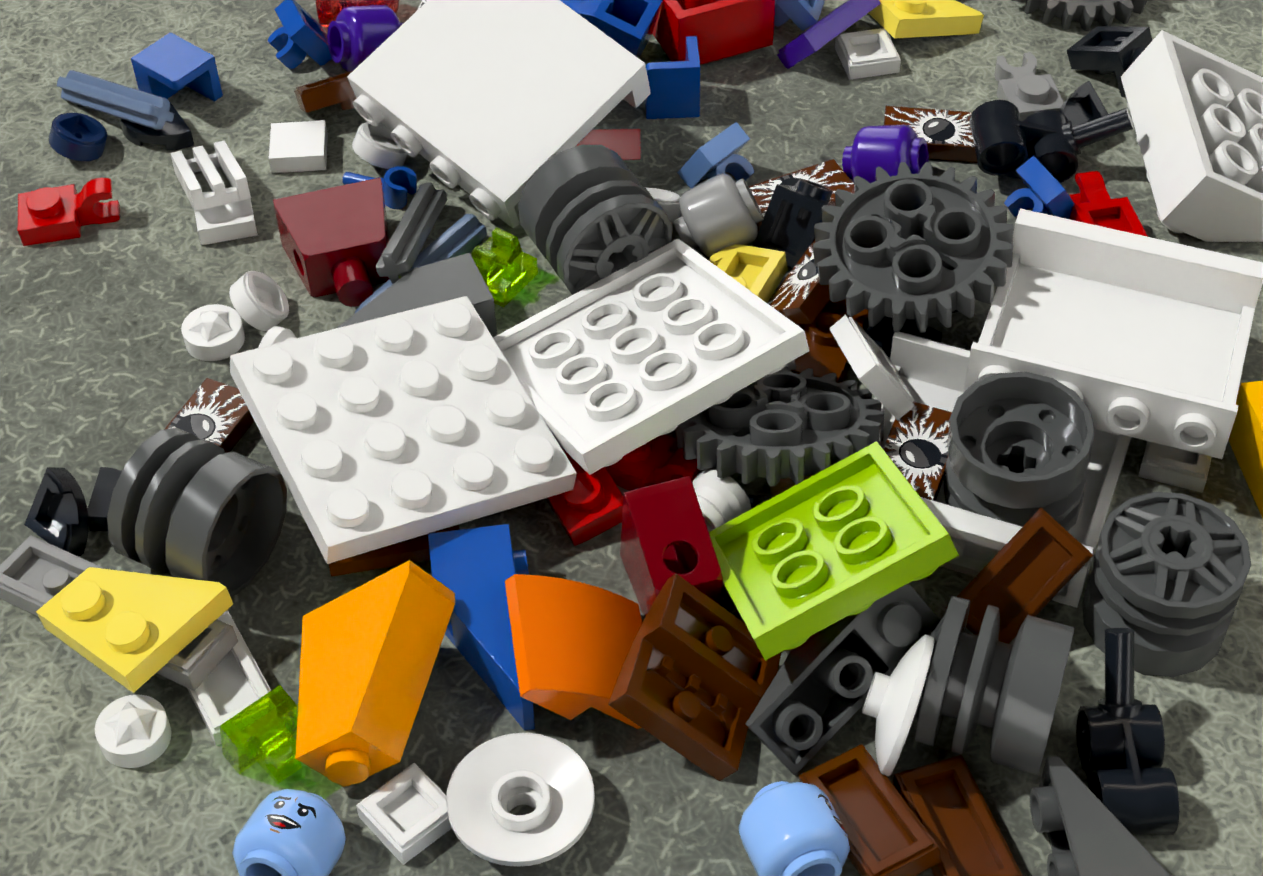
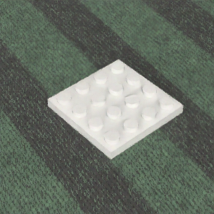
[493,238,810,475]
[230,296,577,564]

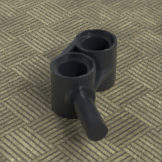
[969,100,1134,183]
[1076,628,1180,836]

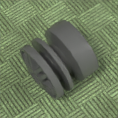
[518,145,673,295]
[944,372,1095,531]
[107,427,287,597]
[1082,492,1251,677]
[915,596,1075,775]

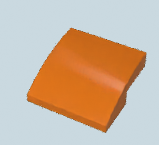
[505,574,642,729]

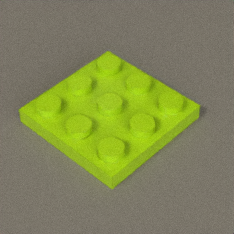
[709,441,959,660]

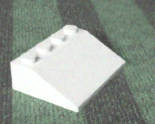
[1121,30,1263,242]

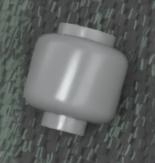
[673,173,764,259]

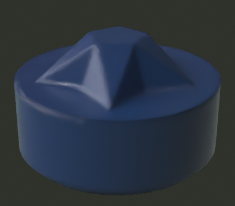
[48,113,108,161]

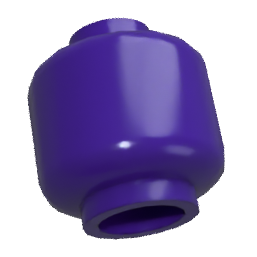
[327,5,404,72]
[842,124,929,183]

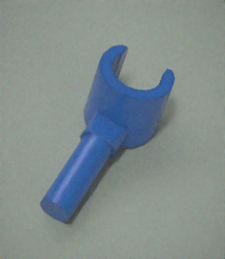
[342,166,417,209]

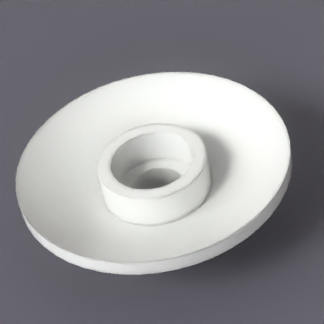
[862,634,934,777]
[446,733,595,867]

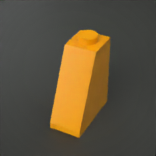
[295,560,455,787]

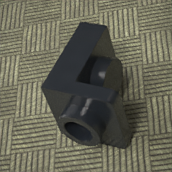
[1067,26,1152,98]
[753,179,836,268]

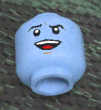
[738,781,850,876]
[232,789,346,876]

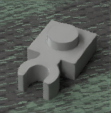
[994,52,1064,121]

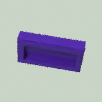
[777,0,881,69]

